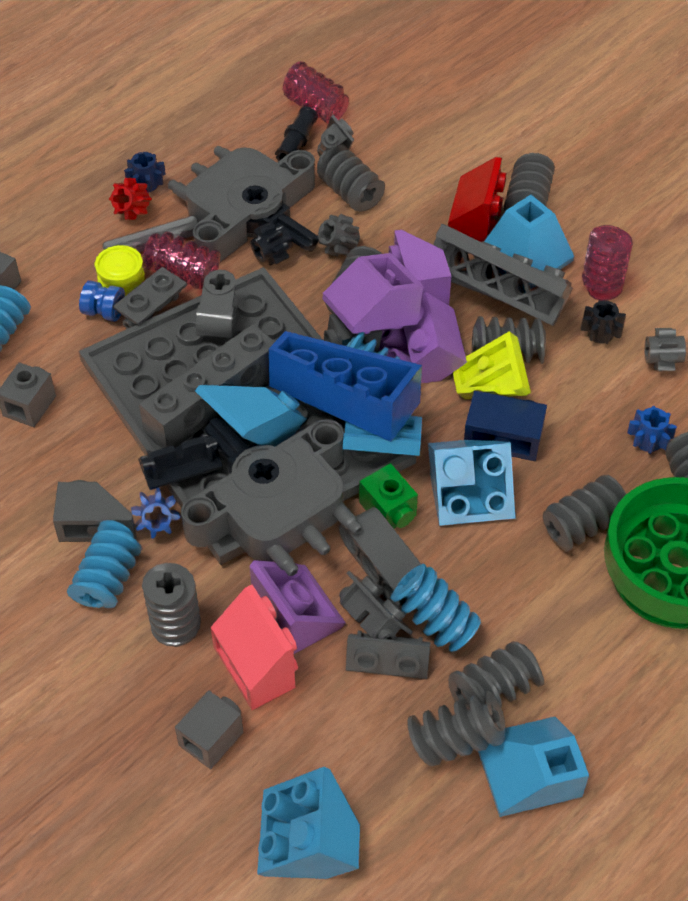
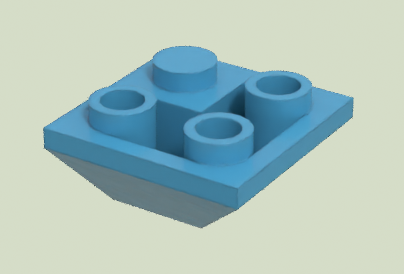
[484,195,574,293]
[428,440,516,526]
[478,717,589,817]
[257,767,360,879]

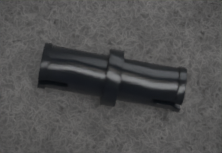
[275,106,318,161]

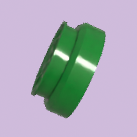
[604,477,688,629]

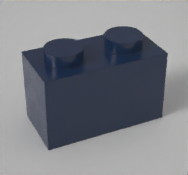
[464,390,547,462]

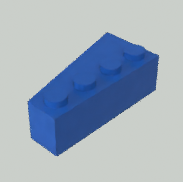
[269,331,422,442]

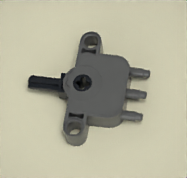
[168,146,319,265]
[181,418,362,576]

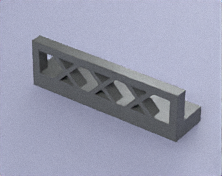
[436,224,573,326]

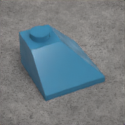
[195,385,306,447]

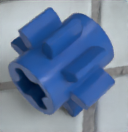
[627,406,677,453]
[131,488,180,539]

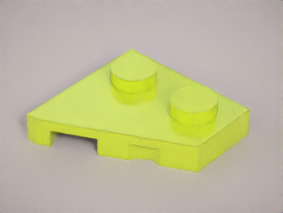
[453,331,531,399]

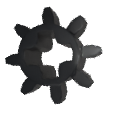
[250,222,293,266]
[580,300,626,344]

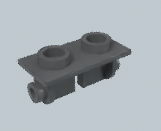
[317,115,354,156]
[113,267,187,329]
[339,571,413,640]
[346,630,431,679]

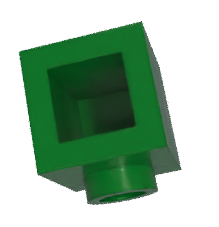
[359,463,418,529]

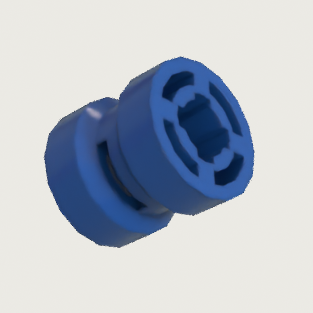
[79,280,125,322]

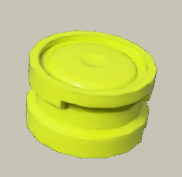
[94,245,146,296]

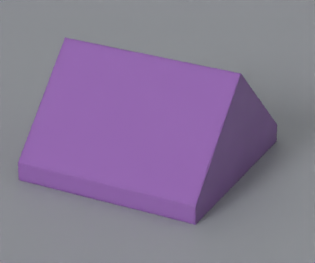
[249,560,346,654]

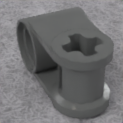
[196,270,238,338]

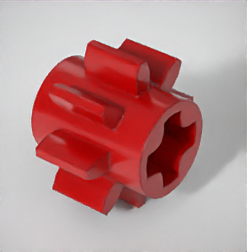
[109,178,152,220]

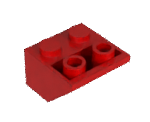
[448,157,507,243]

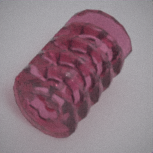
[282,61,349,124]
[581,225,633,301]
[143,231,221,289]

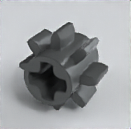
[318,214,360,257]
[644,328,686,371]

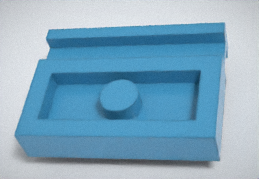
[343,416,422,456]

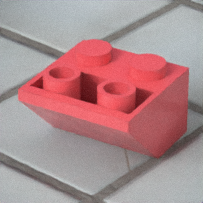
[211,584,298,710]

